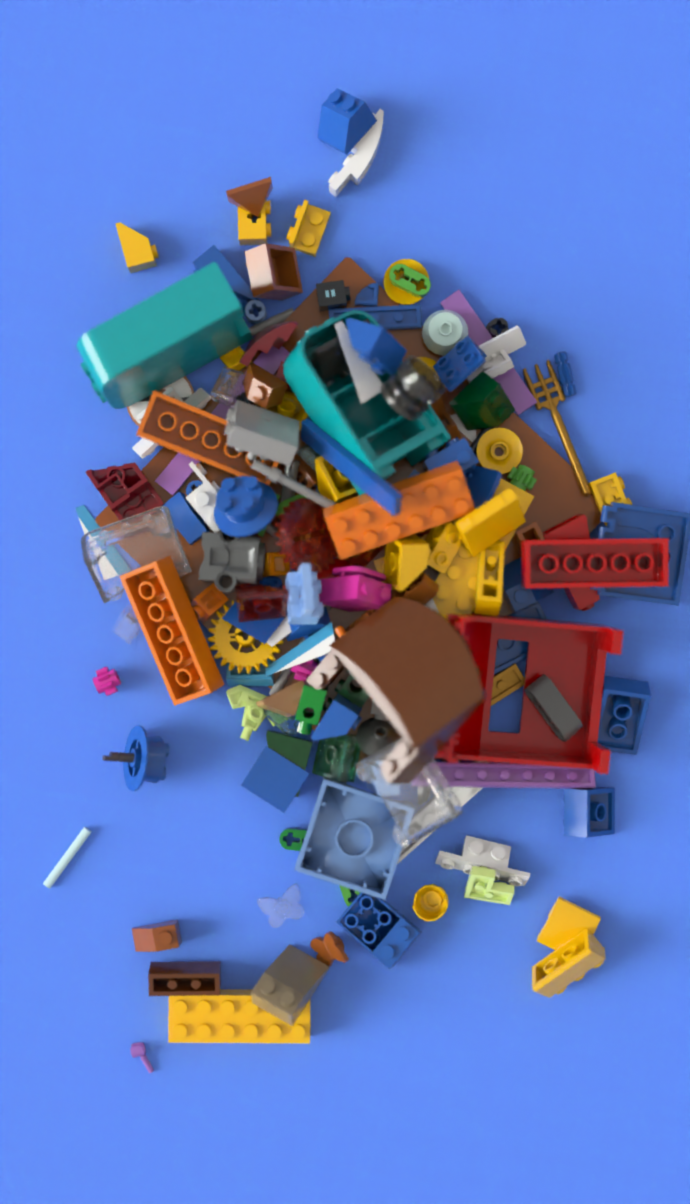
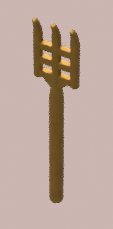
[523,360,592,496]

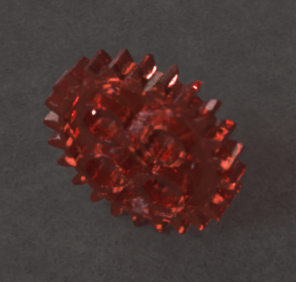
[274,498,339,573]

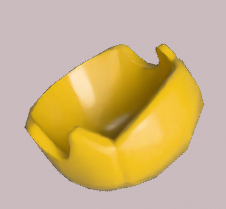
[413,884,449,922]

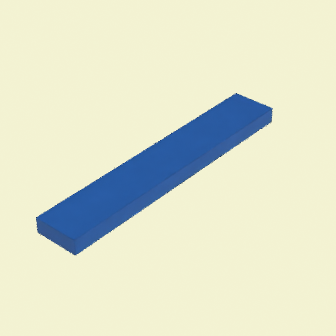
[301,418,402,517]

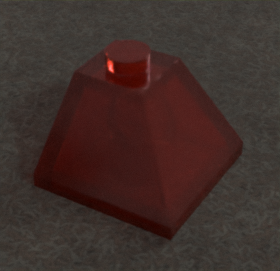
[236,583,288,622]

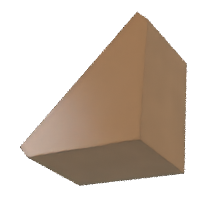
[256,680,304,717]

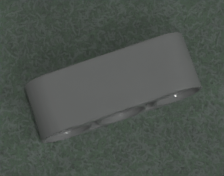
[524,674,583,742]

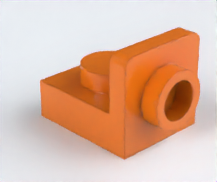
[191,583,229,623]

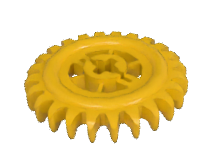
[207,600,284,674]

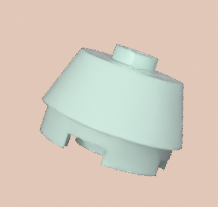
[422,310,468,356]

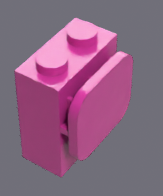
[318,566,392,612]

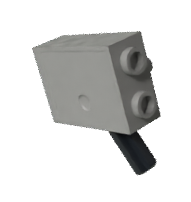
[224,392,299,466]

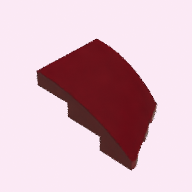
[239,321,298,366]
[85,463,164,532]

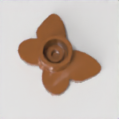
[311,931,349,968]

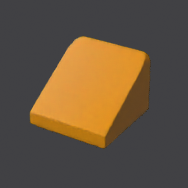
[264,552,290,577]

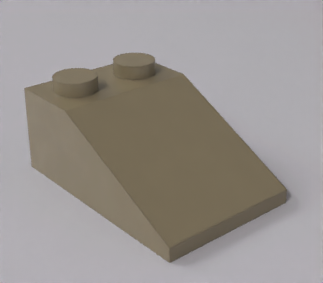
[251,944,329,1026]

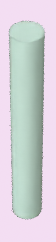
[43,827,92,889]

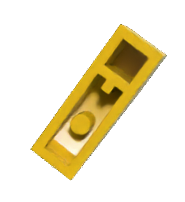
[474,541,505,616]

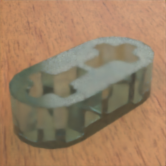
[263,709,299,735]

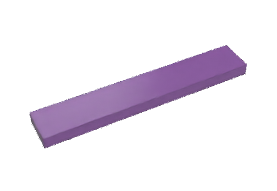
[440,290,537,416]

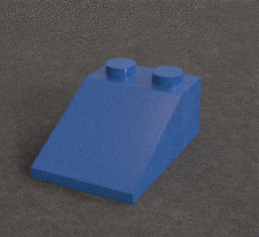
[597,675,651,755]

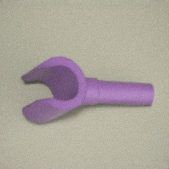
[130,1042,154,1073]

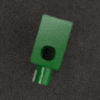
[295,678,328,735]

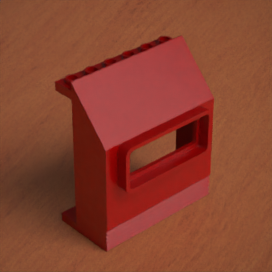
[434,614,623,774]

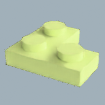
[464,866,515,905]

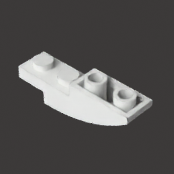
[328,109,384,197]

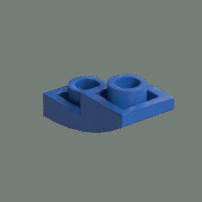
[162,492,209,545]

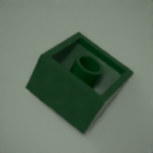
[449,371,515,431]

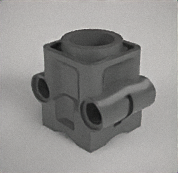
[199,529,266,594]

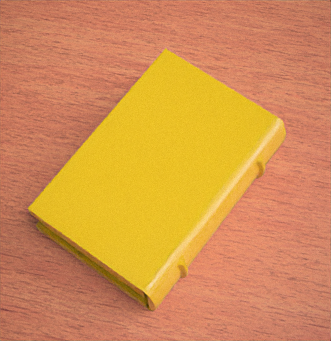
[455,488,526,556]

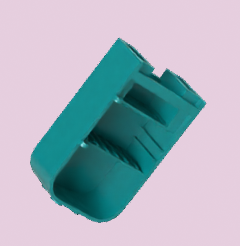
[76,262,253,409]
[283,310,451,495]

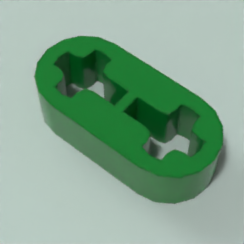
[279,828,307,851]

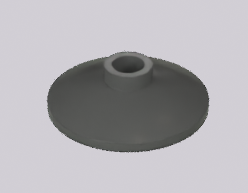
[356,718,403,759]

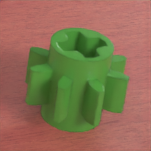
[507,464,537,491]

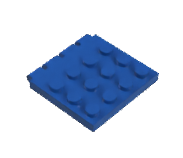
[590,502,690,606]

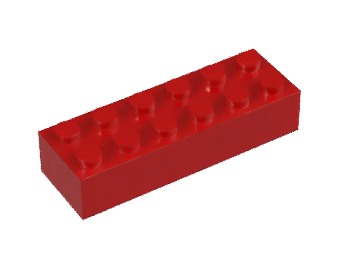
[521,538,668,588]

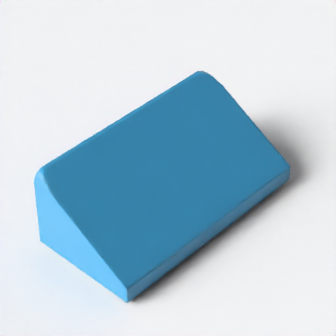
[226,659,274,686]

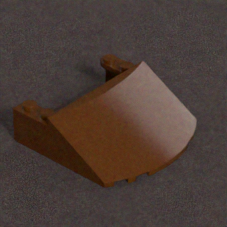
[307,596,486,784]

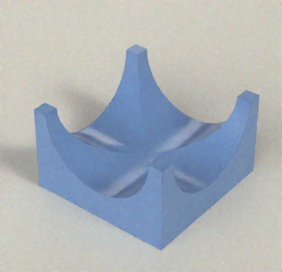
[294,775,415,900]

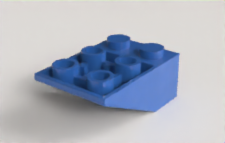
[336,892,422,969]

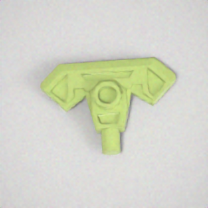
[226,685,290,741]

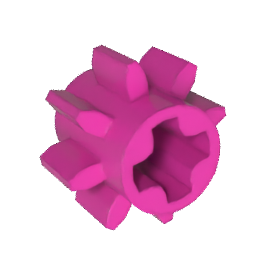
[290,659,318,682]
[92,667,121,696]

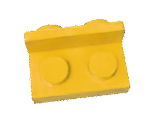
[286,199,331,257]
[589,472,632,526]

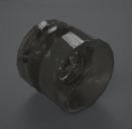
[380,356,445,421]

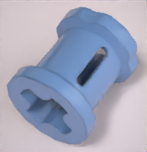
[245,300,267,325]

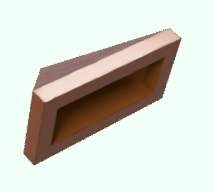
[226,177,273,217]

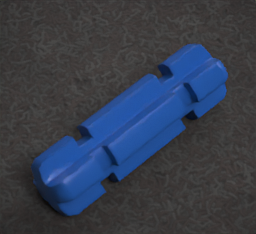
[554,351,577,397]

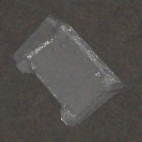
[81,506,192,603]
[356,736,462,848]

